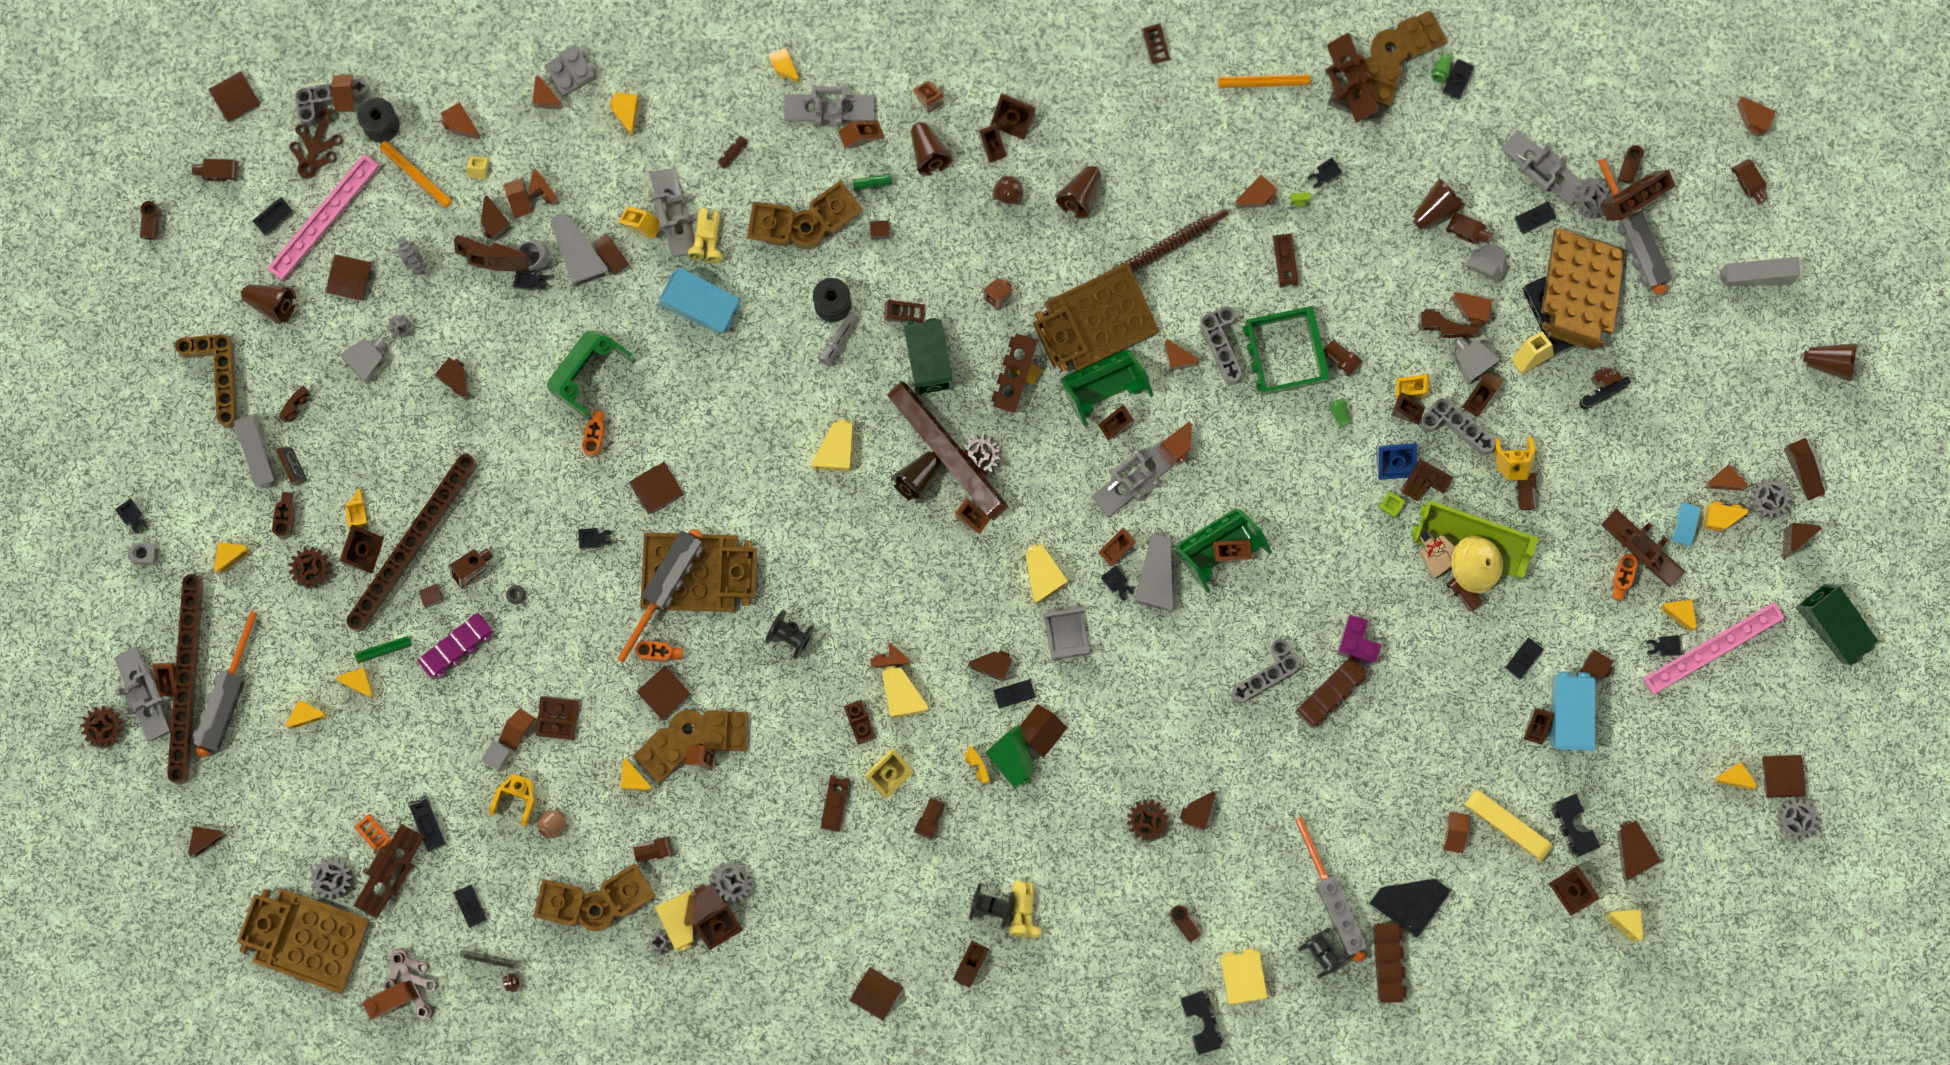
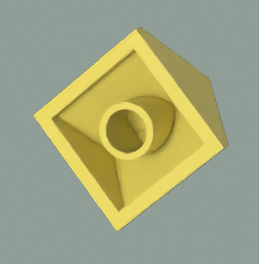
[865,748,914,799]
[1604,910,1643,943]

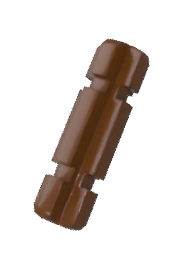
[717,136,748,169]

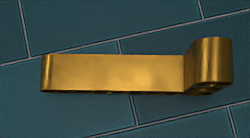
[175,334,237,429]

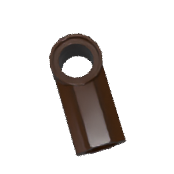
[1617,145,1644,185]
[140,201,161,240]
[1323,339,1362,377]
[1515,472,1537,511]
[1446,577,1484,612]
[914,798,945,840]
[633,836,674,863]
[1169,905,1203,943]

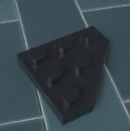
[1369,879,1451,938]

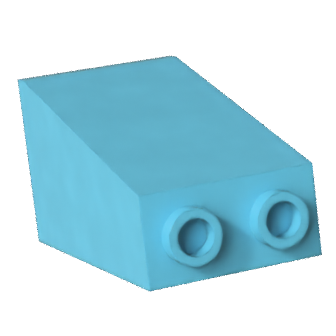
[656,267,740,334]
[1550,671,1595,751]

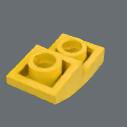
[964,746,990,785]

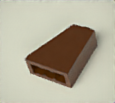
[1617,820,1661,882]

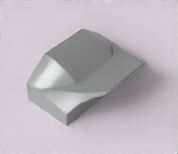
[1465,244,1508,283]

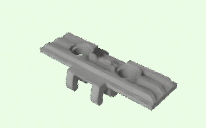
[784,84,874,126]
[1501,130,1581,206]
[649,168,698,257]
[1091,440,1172,517]
[114,646,171,742]

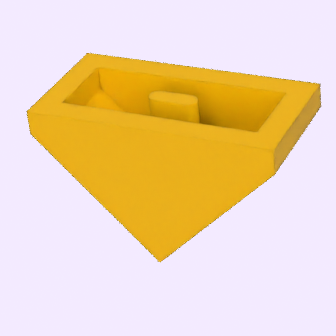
[1396,374,1429,399]
[214,542,251,574]
[1660,600,1696,632]
[335,668,374,699]
[286,700,327,730]
[621,758,653,791]
[1714,762,1757,790]

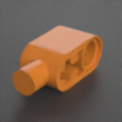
[582,410,605,458]
[1612,554,1638,601]
[635,641,683,662]

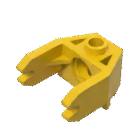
[1493,436,1535,481]
[488,774,536,827]

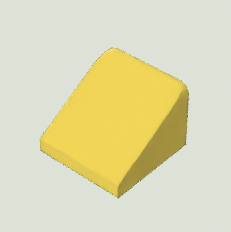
[466,156,489,179]

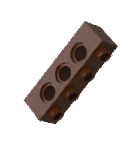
[1600,169,1676,221]
[991,333,1038,413]

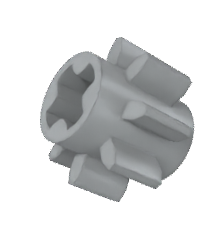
[387,314,412,338]
[646,930,672,955]

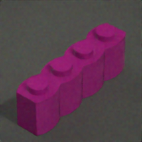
[417,612,494,680]

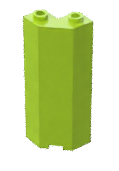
[1410,500,1539,580]

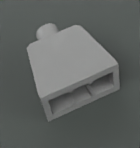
[1454,336,1499,385]
[339,338,388,384]

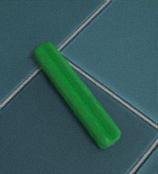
[355,636,412,663]

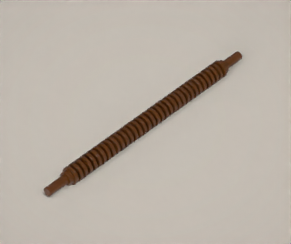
[1042,208,1228,317]

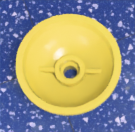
[1451,535,1503,593]

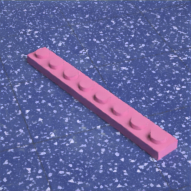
[267,154,380,281]
[1642,602,1785,695]

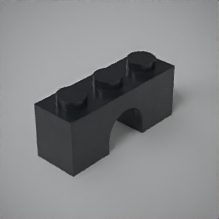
[1551,794,1600,858]
[1180,991,1223,1056]

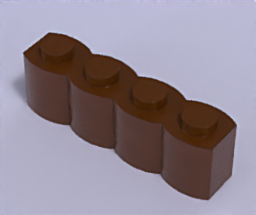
[1295,656,1367,728]
[1373,923,1407,1004]

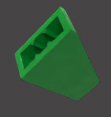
[985,725,1035,789]

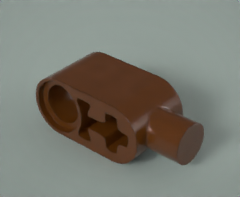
[192,159,239,182]
[1731,159,1768,205]
[1446,213,1493,245]
[272,492,295,540]

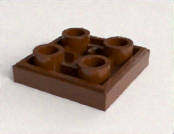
[636,666,691,721]

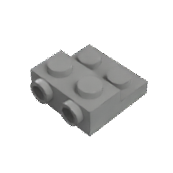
[544,44,596,97]

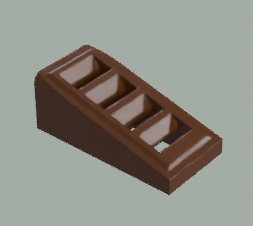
[1141,23,1170,64]
[884,300,925,323]

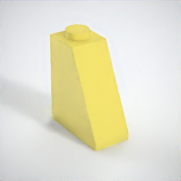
[811,420,853,471]
[1025,544,1068,605]
[882,666,929,719]
[655,890,694,952]

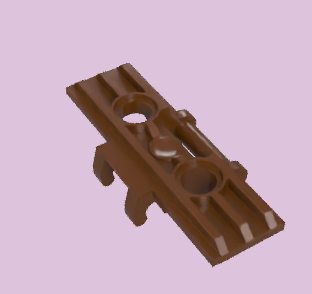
[1325,32,1379,123]
[1601,509,1685,587]
[353,824,425,919]

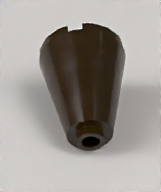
[891,451,942,504]

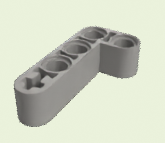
[295,79,371,127]
[1200,306,1242,385]
[1420,398,1495,455]
[1231,639,1299,704]

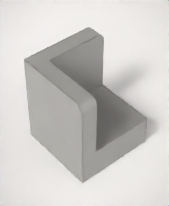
[482,741,512,772]

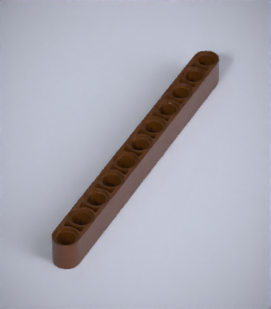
[346,454,476,632]
[167,574,204,785]

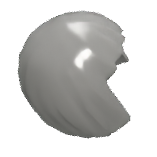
[518,240,550,271]

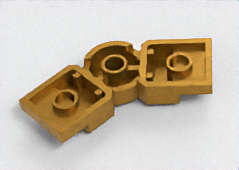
[1355,10,1447,108]
[747,180,863,250]
[633,710,748,784]
[533,863,656,932]

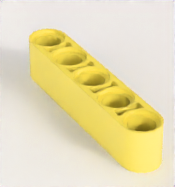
[1464,789,1553,862]

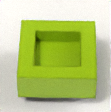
[1290,192,1311,208]
[1379,491,1405,518]

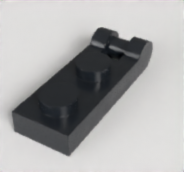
[1579,376,1631,410]
[408,795,447,852]

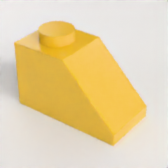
[610,92,639,135]
[618,206,660,239]

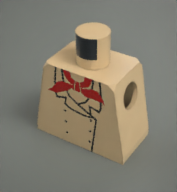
[1419,530,1455,579]

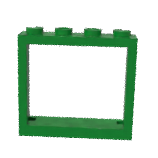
[1242,306,1330,396]

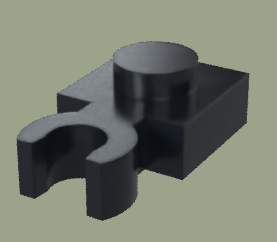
[1307,157,1343,189]
[513,270,548,291]
[115,498,148,534]
[578,528,612,549]
[1101,565,1134,601]
[1646,636,1681,657]

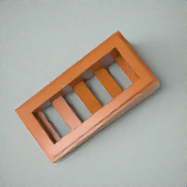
[355,814,392,852]

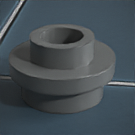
[506,585,526,605]

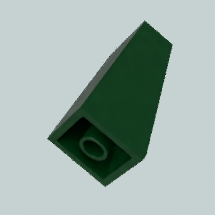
[904,318,953,395]
[1795,584,1879,665]

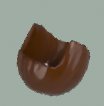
[993,175,1024,205]

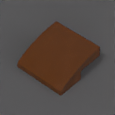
[208,71,260,122]
[326,254,372,301]
[629,462,684,515]
[535,696,579,740]
[1762,755,1806,798]

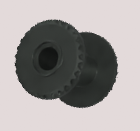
[357,97,400,143]
[813,278,851,322]
[765,610,814,659]
[969,883,1014,929]
[1298,927,1350,979]

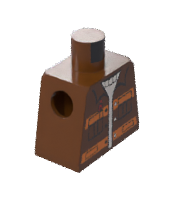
[450,548,493,589]

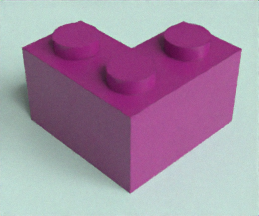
[1337,615,1381,666]

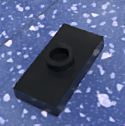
[1442,59,1474,100]
[252,197,294,236]
[1514,201,1557,235]
[1505,637,1544,680]
[993,679,1036,709]
[453,884,488,928]

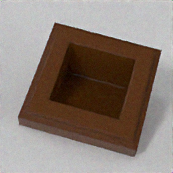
[870,220,890,240]
[419,584,444,608]

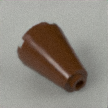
[910,122,953,176]
[1056,166,1101,219]
[1412,179,1465,230]
[241,284,296,324]
[1803,343,1857,381]

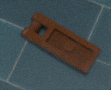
[1272,233,1298,288]
[820,775,850,832]

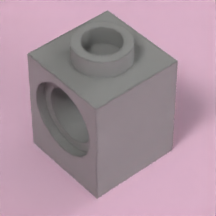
[128,543,159,566]

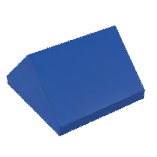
[1376,443,1417,480]

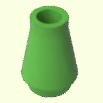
[1431,54,1452,83]
[1329,398,1350,427]

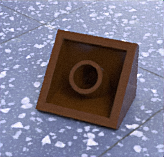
[990,93,1036,140]
[1782,523,1822,558]
[339,525,384,574]
[1020,704,1068,758]
[1549,865,1600,916]
[694,903,743,951]
[850,967,903,1021]

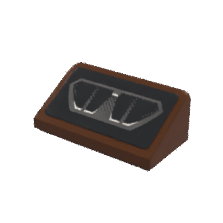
[276,447,307,486]

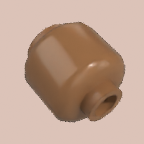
[537,809,566,839]

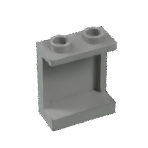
[1044,605,1090,661]

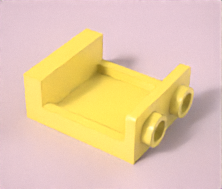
[1219,948,1268,1005]

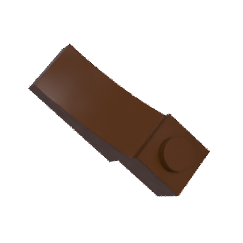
[1419,309,1479,338]

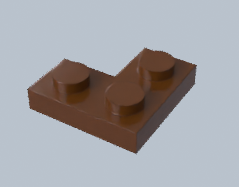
[1400,459,1454,501]

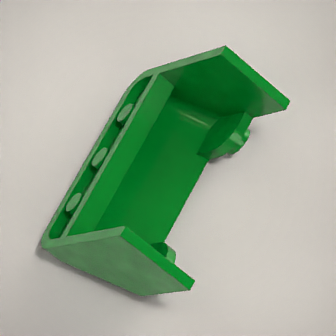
[547,330,635,421]
[1061,350,1154,426]
[1176,509,1272,593]

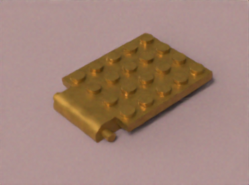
[1541,228,1625,351]
[1032,263,1160,372]
[640,533,757,612]
[236,888,370,994]

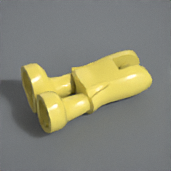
[687,208,723,263]
[1009,880,1042,937]

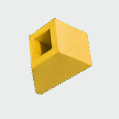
[1703,501,1748,532]

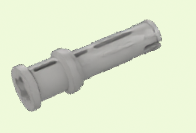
[817,312,859,367]

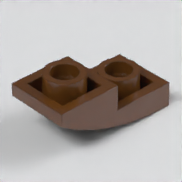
[592,233,629,275]
[1590,367,1622,388]
[279,385,311,423]
[843,700,876,745]

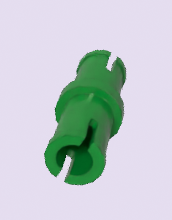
[853,173,892,191]

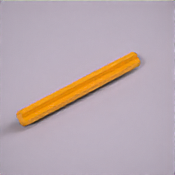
[1218,74,1311,88]
[379,141,452,208]

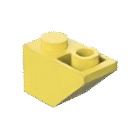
[1511,331,1554,375]

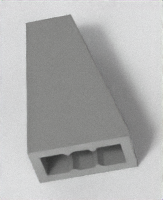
[550,215,610,287]
[1720,257,1800,286]
[233,413,276,488]
[1134,532,1173,612]

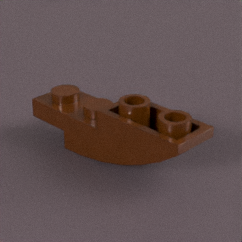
[454,235,528,271]

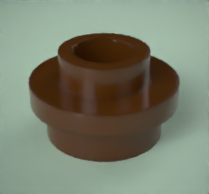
[503,973,520,993]

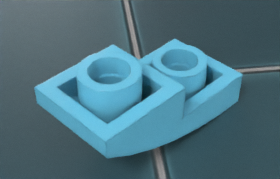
[1671,502,1700,546]

